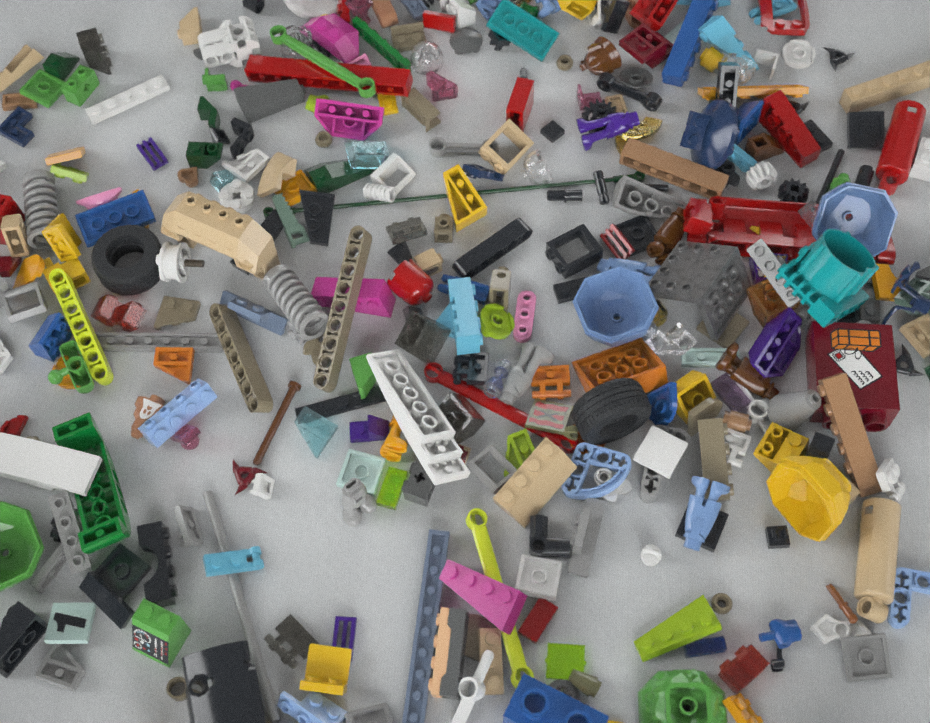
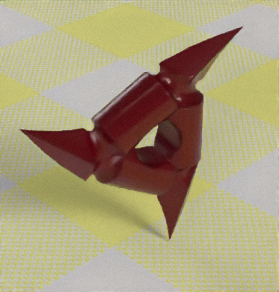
[233,459,267,495]

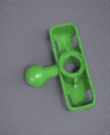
[48,340,94,394]

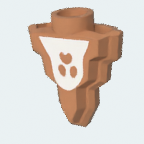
[131,394,166,439]

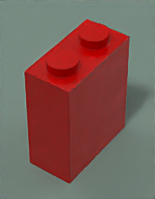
[506,77,534,132]

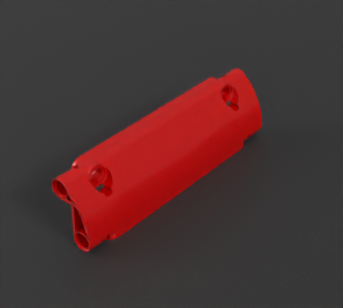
[687,196,896,265]

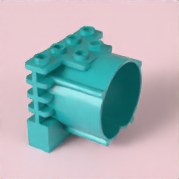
[775,229,880,328]

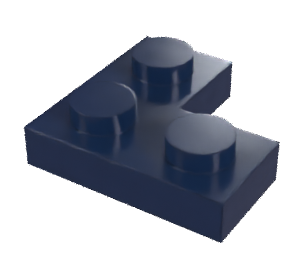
[0,106,35,148]

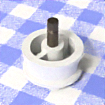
[156,242,205,283]

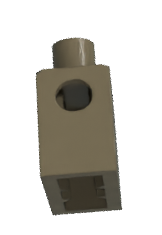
[489,266,511,313]

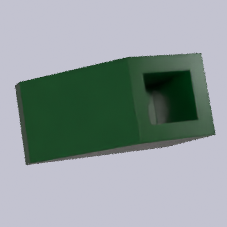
[185,141,224,169]

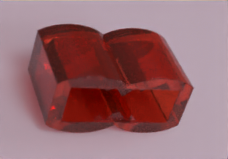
[718,644,770,694]

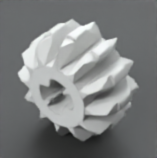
[745,161,778,191]

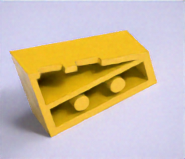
[443,164,487,233]

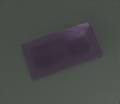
[710,373,751,412]

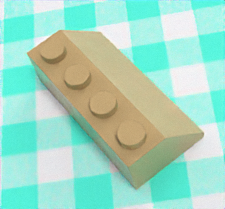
[493,437,577,528]

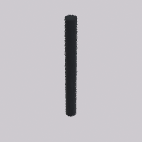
[815,149,845,204]

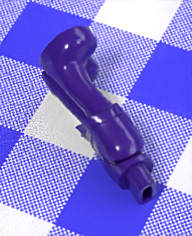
[576,111,640,151]

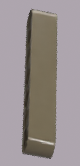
[209,303,273,413]

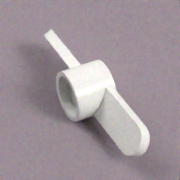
[733,383,771,433]
[452,650,494,723]

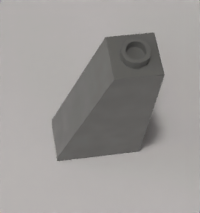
[233,79,306,123]

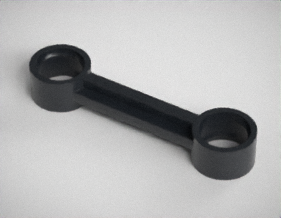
[596,72,662,112]

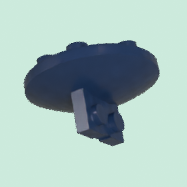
[680,99,740,170]

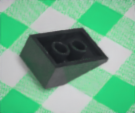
[0,601,48,678]

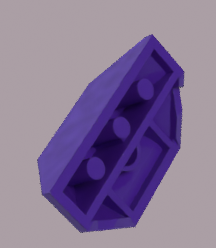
[748,307,802,378]

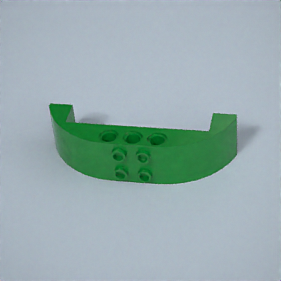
[52,412,131,554]

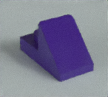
[349,415,389,443]

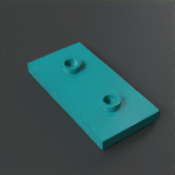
[486,0,560,62]

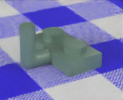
[894,277,930,315]

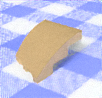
[257,152,297,197]

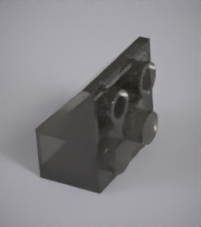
[76,27,113,75]
[395,310,452,363]

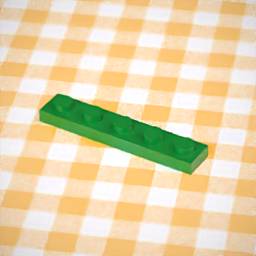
[352,16,412,74]

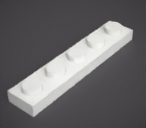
[85,74,170,125]

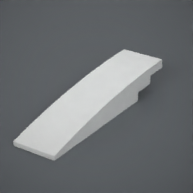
[366,349,470,485]
[0,432,102,496]

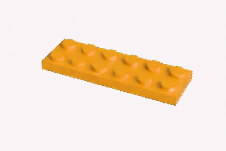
[697,84,809,100]

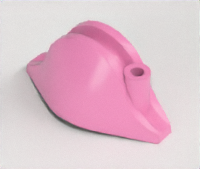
[76,187,122,210]

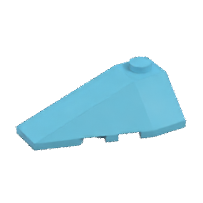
[698,15,760,71]

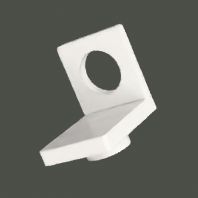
[754,49,779,80]

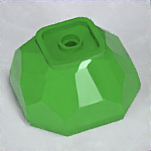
[0,501,45,592]

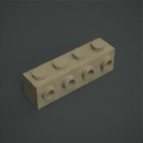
[698,418,734,502]

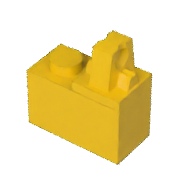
[43,257,91,297]

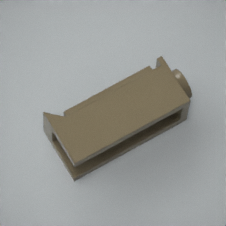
[401,87,441,132]

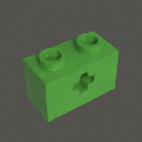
[61,64,100,107]

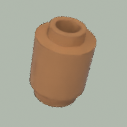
[723,410,752,434]

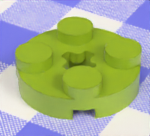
[478,303,515,340]

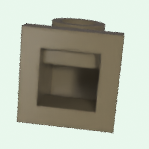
[434,214,454,243]

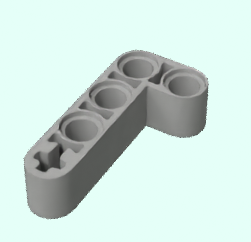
[639,425,689,503]

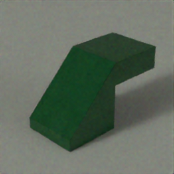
[197,96,221,129]

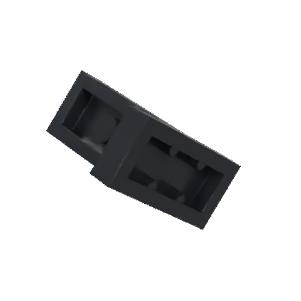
[595,0,630,34]

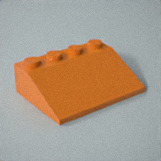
[572,337,668,393]

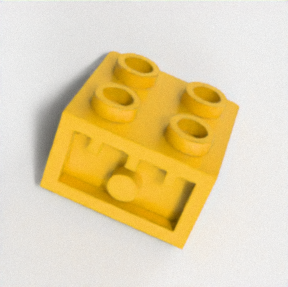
[41,213,82,262]
[299,643,352,695]

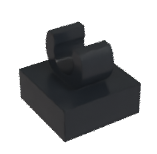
[488,30,511,51]
[765,525,790,549]

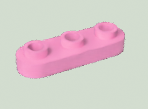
[513,290,536,343]

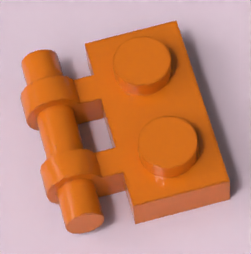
[531,365,571,400]

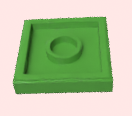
[19,69,65,108]

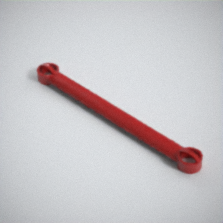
[424,362,579,454]

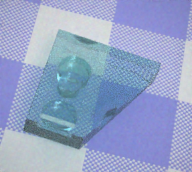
[294,406,338,459]

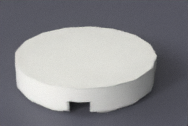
[781,39,816,69]

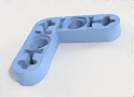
[887,567,930,629]

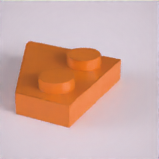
[153,347,195,384]

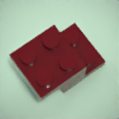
[618,23,674,69]

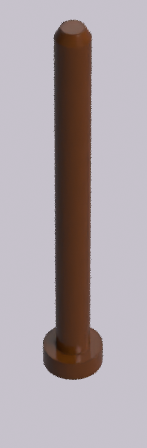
[253,381,302,466]

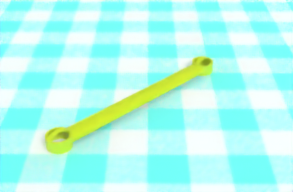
[465,508,534,688]

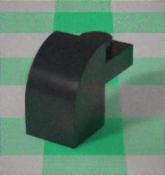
[805,431,835,459]

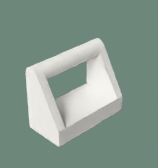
[371,152,416,194]

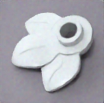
[594,464,632,502]

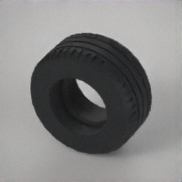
[91,225,161,296]
[572,378,652,445]

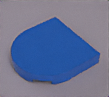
[647,382,678,426]

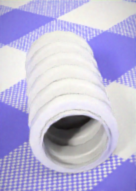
[363,183,397,203]

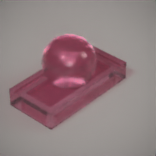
[170,424,201,450]

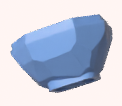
[812,182,898,257]
[572,266,659,347]

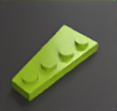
[633,594,722,662]

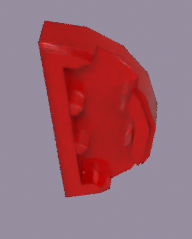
[0,415,29,436]

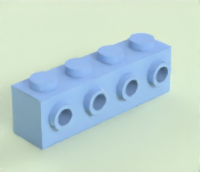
[138,378,217,448]

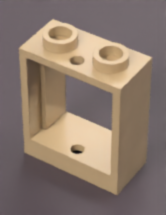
[478,119,534,175]

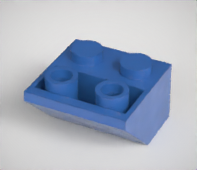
[29,312,72,362]

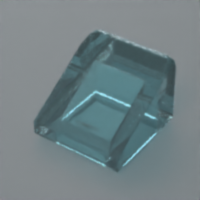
[210,170,235,192]

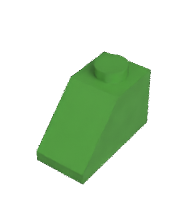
[349,352,377,399]

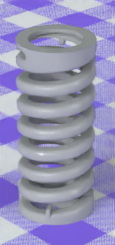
[22,169,58,250]
[263,264,329,340]

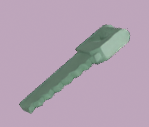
[272,193,309,249]

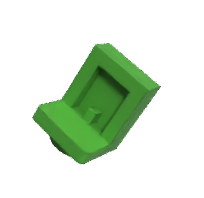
[202,68,228,92]

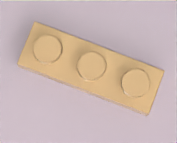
[478,628,504,695]

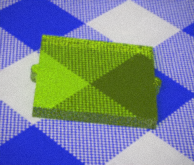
[545,643,587,680]

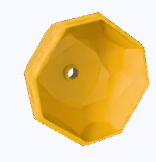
[766,456,851,542]

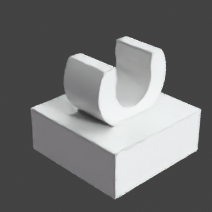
[249,473,275,500]

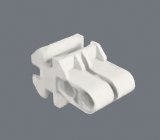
[198,16,262,68]

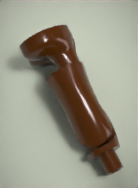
[647,207,687,265]
[715,341,780,400]

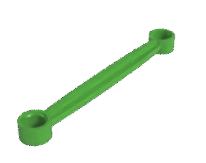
[269,25,376,98]

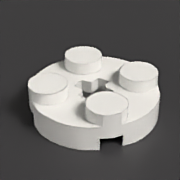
[218,179,255,213]

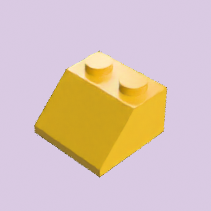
[675,370,716,425]

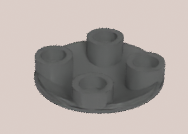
[450,28,483,55]

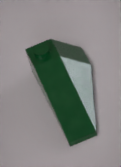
[304,155,380,193]

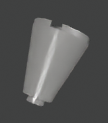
[767,389,821,431]

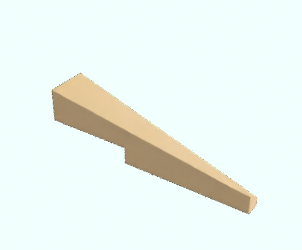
[0,44,44,93]

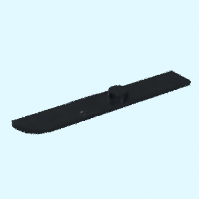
[295,386,386,425]

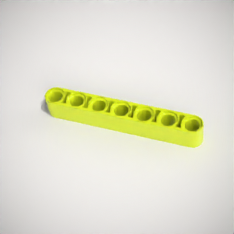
[49,268,114,386]

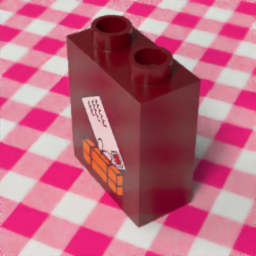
[805,321,900,432]

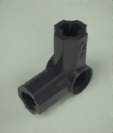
[529,515,570,558]

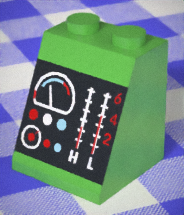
[132,598,192,668]

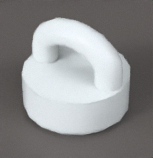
[640,544,662,566]

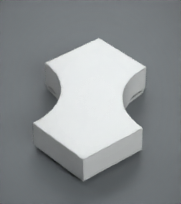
[810,614,872,645]

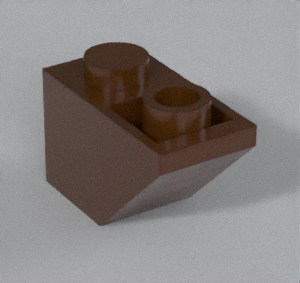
[744,133,784,162]

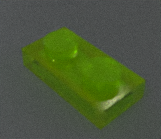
[376,466,408,510]

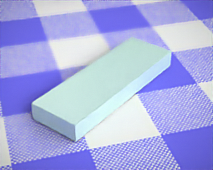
[680,348,740,368]

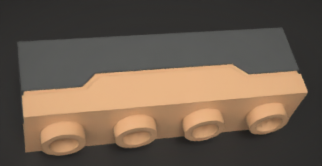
[428,607,469,700]

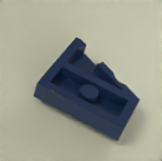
[462,163,504,181]

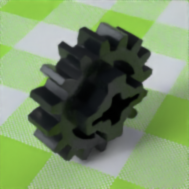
[582,99,617,134]

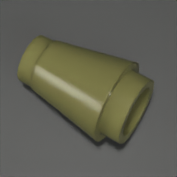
[568,669,602,698]

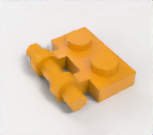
[722,692,764,723]

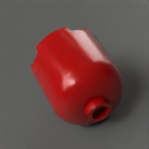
[387,259,434,306]

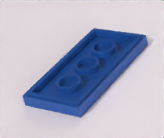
[75,190,157,248]

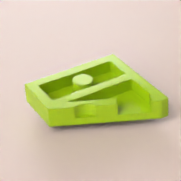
[50,162,89,184]
[504,428,535,477]

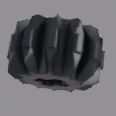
[777,178,809,203]

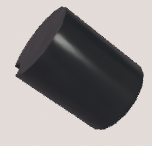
[855,165,875,187]

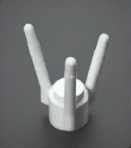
[587,0,606,31]

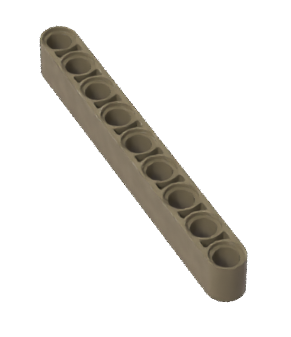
[313,225,372,393]

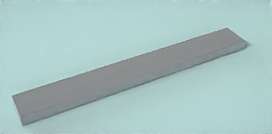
[74,332,223,353]

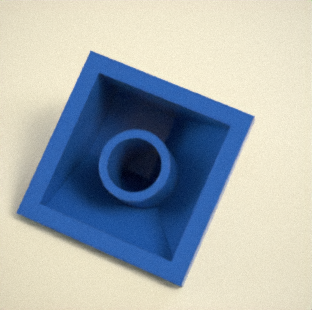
[735,100,764,146]

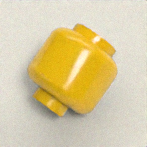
[699,46,724,72]

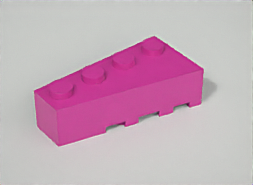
[311,277,396,318]
[439,559,528,635]

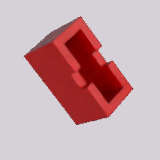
[683,197,714,238]

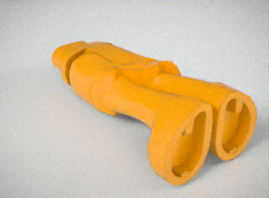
[380,415,408,462]

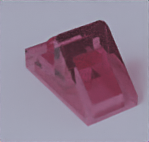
[345,0,373,24]
[426,70,458,102]

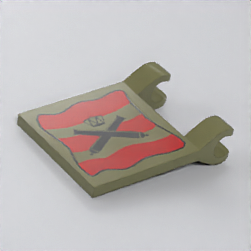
[525,399,578,440]

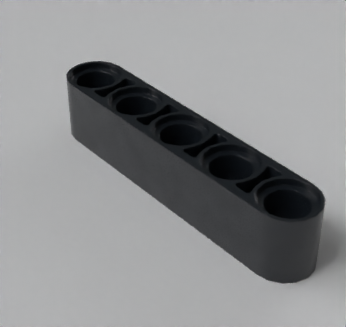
[452,218,533,279]

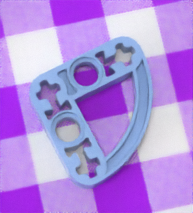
[562,442,632,500]

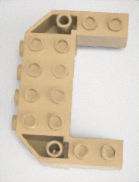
[161,191,281,280]

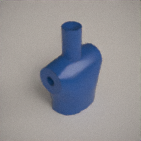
[759,619,802,649]

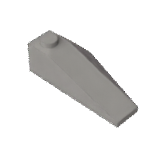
[611,175,687,219]

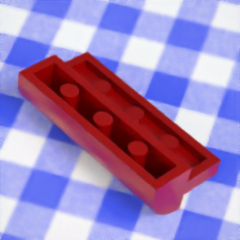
[629,0,678,31]

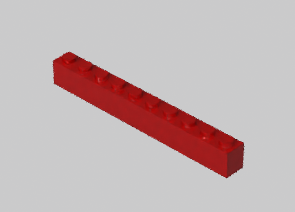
[244,55,413,97]

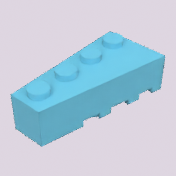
[448,277,483,355]

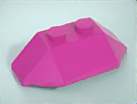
[300,13,359,63]
[314,98,384,141]

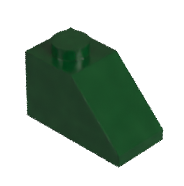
[42,52,80,81]

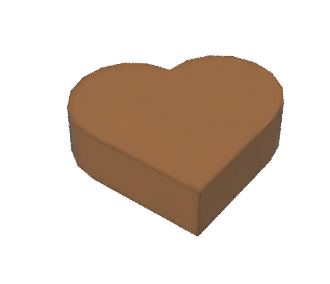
[177,167,199,188]

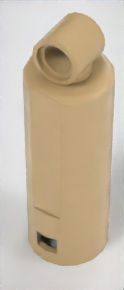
[854,498,901,624]

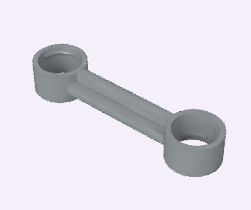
[429,137,499,158]

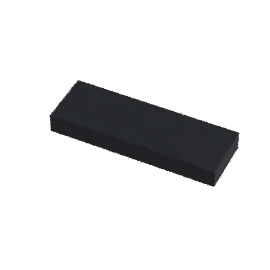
[79,571,135,629]

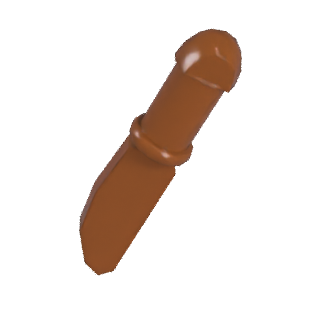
[826,584,858,624]

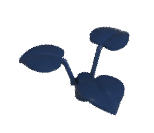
[881,261,930,325]

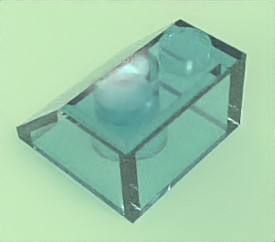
[344,141,389,169]

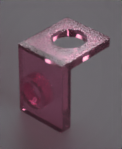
[576,84,602,110]

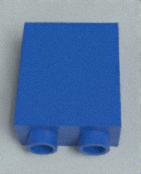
[503,673,609,723]

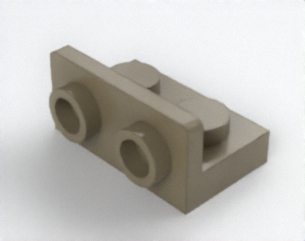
[390,22,427,52]

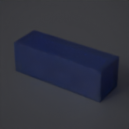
[683,636,727,659]

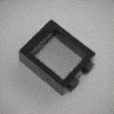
[545,224,604,279]

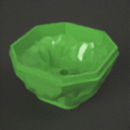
[637,669,728,723]

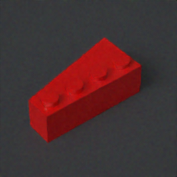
[758,90,821,168]

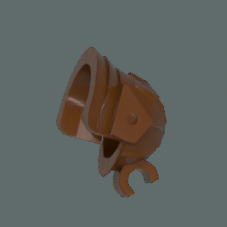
[579,37,622,76]

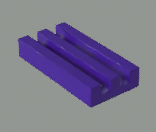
[136,137,169,171]
[332,616,357,661]

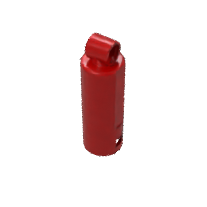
[875,100,927,196]

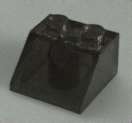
[438,392,486,444]

